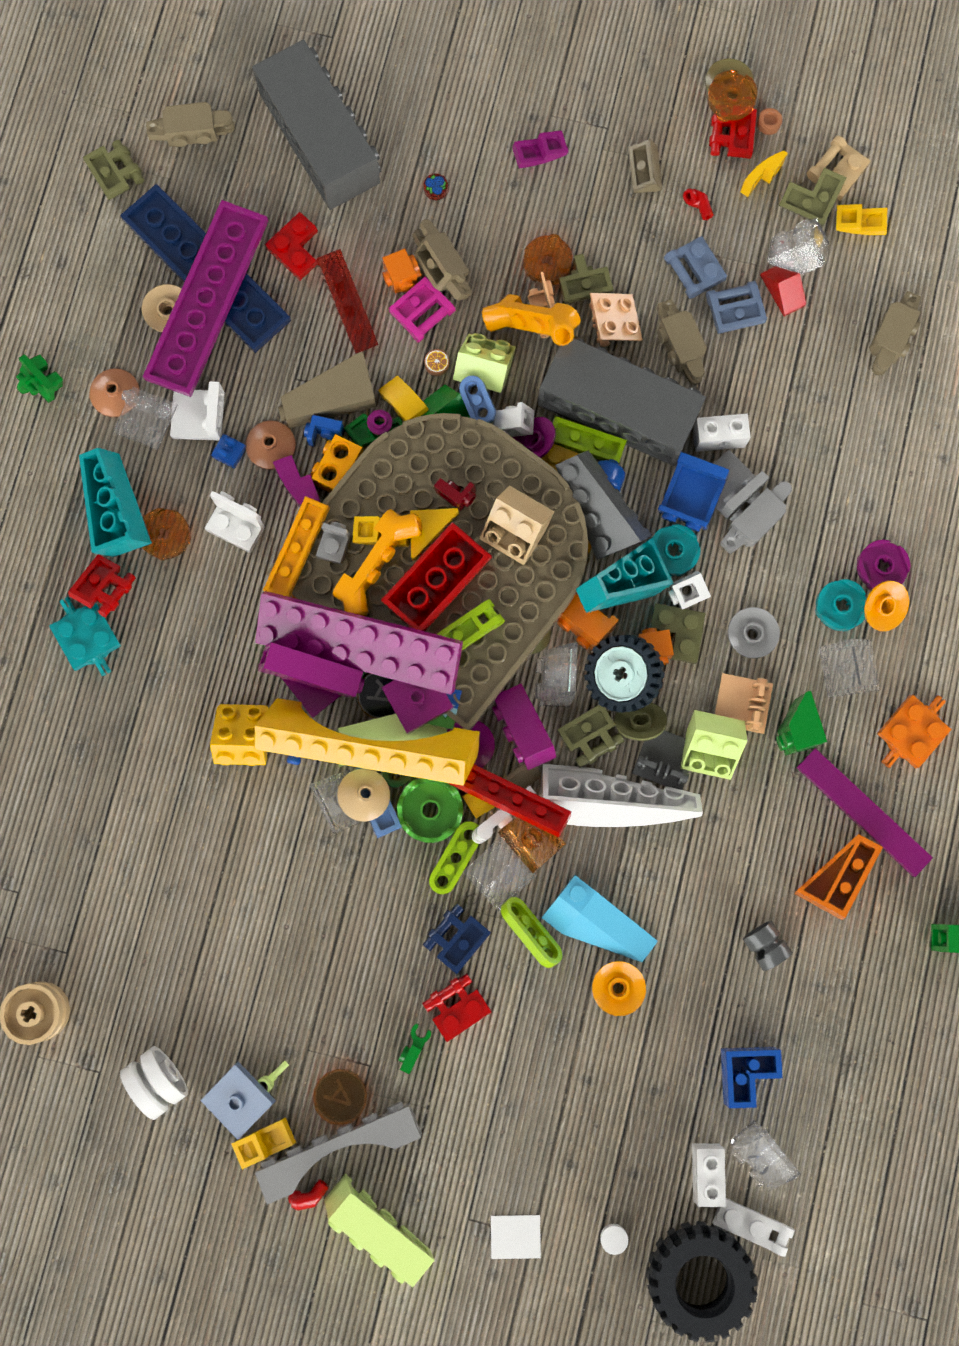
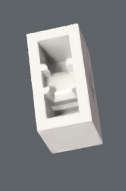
[692,413,751,452]
[692,1143,726,1207]

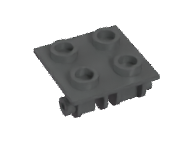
[632,730,689,790]

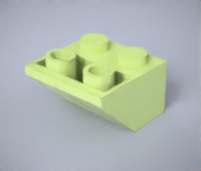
[453,333,516,393]
[680,710,747,780]

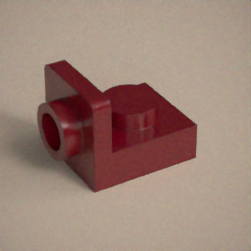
[434,478,477,511]

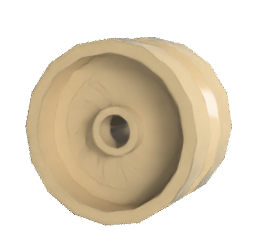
[0,981,70,1045]

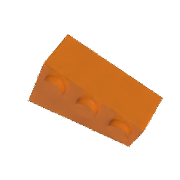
[557,592,619,650]
[794,834,883,920]

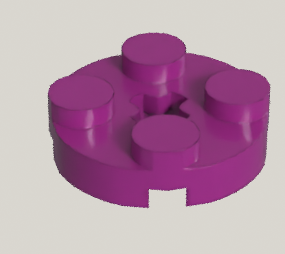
[857,540,911,590]

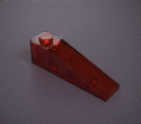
[316,249,379,354]

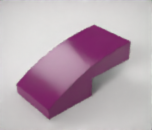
[512,130,569,169]

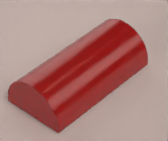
[381,522,492,631]

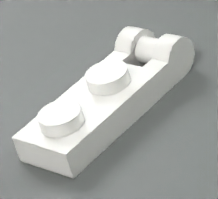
[471,786,536,844]
[712,1198,795,1257]

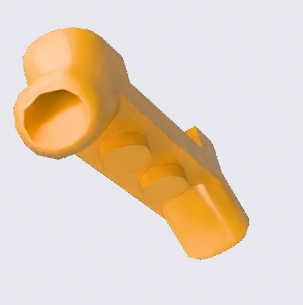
[482,294,581,346]
[333,509,423,616]

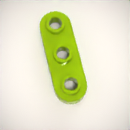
[429,821,479,894]
[501,897,563,968]

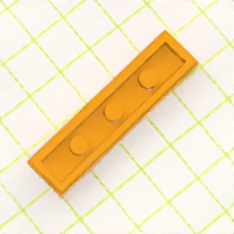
[263,496,330,597]

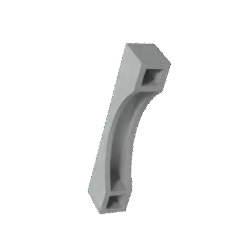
[255,1101,422,1205]

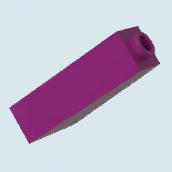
[257,642,365,698]

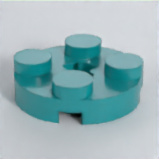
[652,524,701,577]
[815,579,867,632]

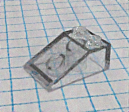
[535,643,578,707]

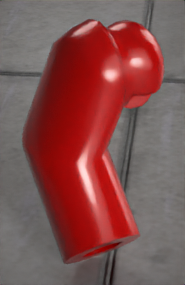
[683,188,714,220]
[288,1179,329,1211]

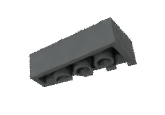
[555,450,652,560]

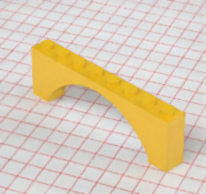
[255,698,480,786]

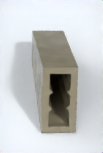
[278,352,377,429]

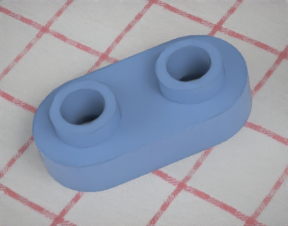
[459,376,496,424]

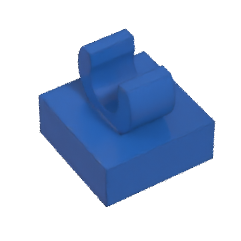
[211,434,246,469]

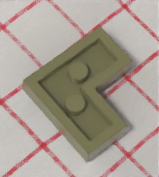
[779,168,847,226]
[650,603,706,664]

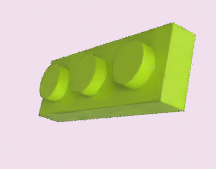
[553,416,627,463]

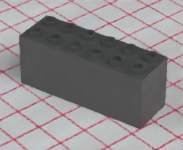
[252,39,381,210]
[538,336,706,466]

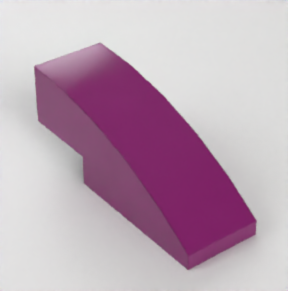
[273,455,320,507]

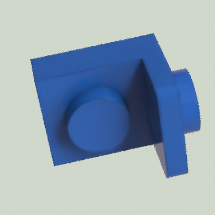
[304,415,344,447]

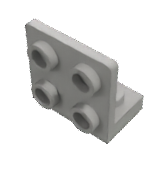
[713,450,769,519]

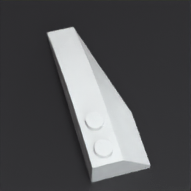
[540,764,703,827]

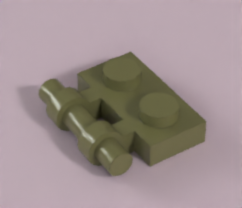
[82,140,144,200]
[557,705,624,768]

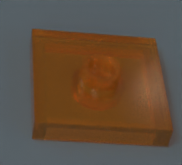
[498,817,566,873]

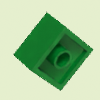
[776,691,827,756]

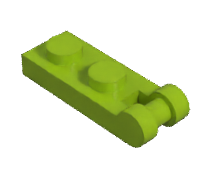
[436,599,505,650]

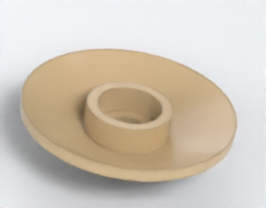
[142,284,181,332]
[337,769,390,822]

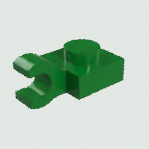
[398,1023,432,1074]

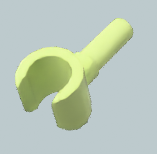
[258,1061,289,1093]

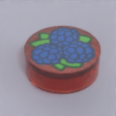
[424,173,448,200]

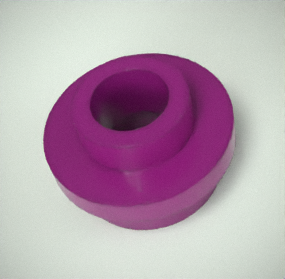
[367,410,392,435]

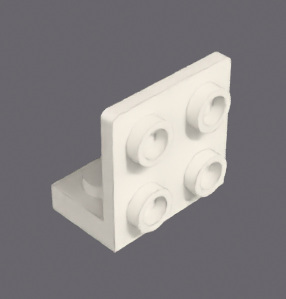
[170,381,225,441]
[205,491,265,553]

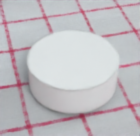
[600,1224,628,1255]

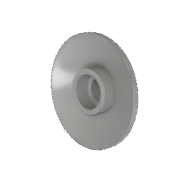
[728,607,780,658]

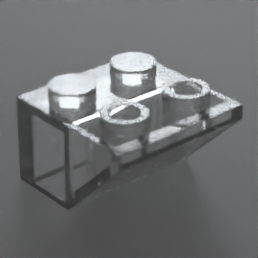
[767,218,829,274]

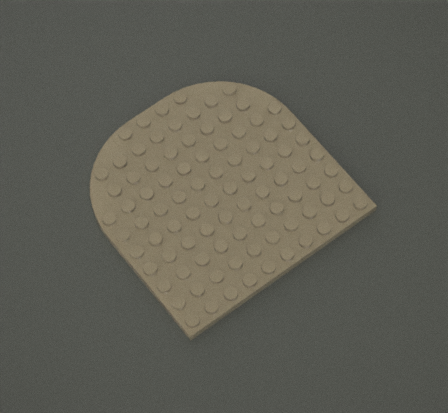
[266,413,588,730]

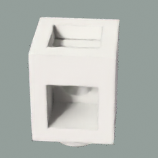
[493,402,534,437]
[668,571,711,610]

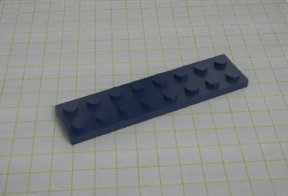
[120,184,291,353]

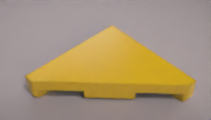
[410,508,459,560]

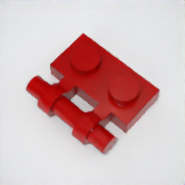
[709,106,757,159]
[68,554,136,617]
[422,973,492,1042]

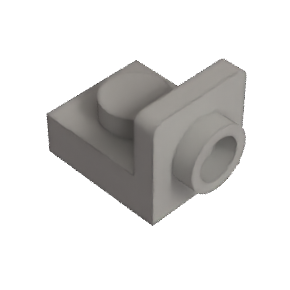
[316,521,352,565]

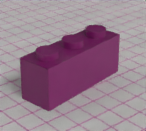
[492,683,556,770]

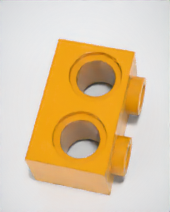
[311,434,363,493]

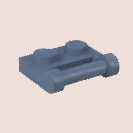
[664,236,727,299]
[706,280,767,334]

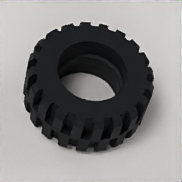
[646,1221,758,1343]

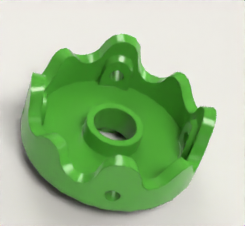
[397,778,463,843]

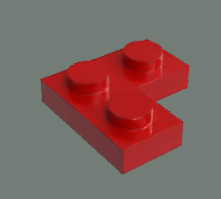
[265,212,318,281]

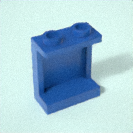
[658,452,729,532]

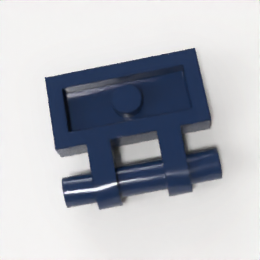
[422,903,491,974]

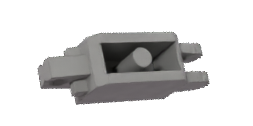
[720,481,792,554]

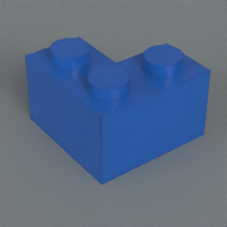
[721,1047,783,1108]

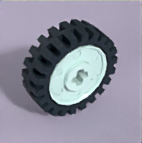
[584,635,665,713]

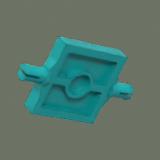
[49,597,121,676]

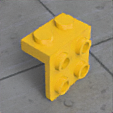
[210,704,268,766]

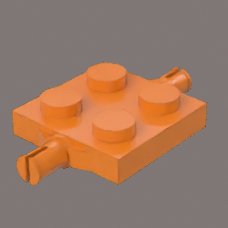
[877,695,952,768]

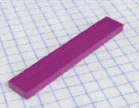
[796,748,933,877]

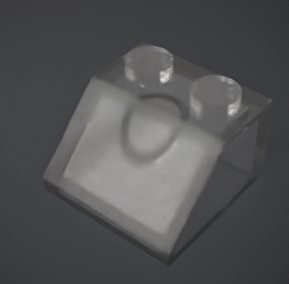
[462,835,537,911]
[729,1121,801,1191]

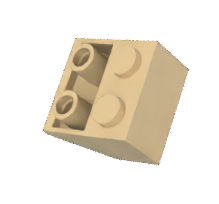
[479,485,554,565]

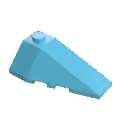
[541,875,658,962]

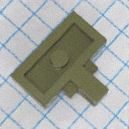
[559,254,614,304]

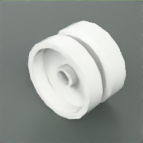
[120,1046,188,1120]

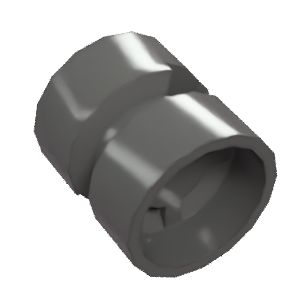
[742,920,793,971]

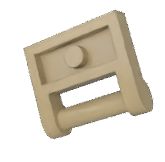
[806,136,871,201]

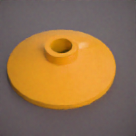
[864,581,909,632]
[592,961,646,1016]

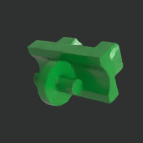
[16,354,63,403]

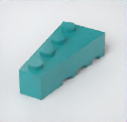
[79,448,152,557]
[576,538,674,613]

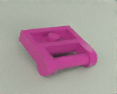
[389,276,456,343]

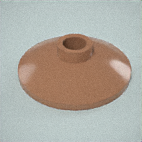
[89,369,140,417]
[246,421,296,470]

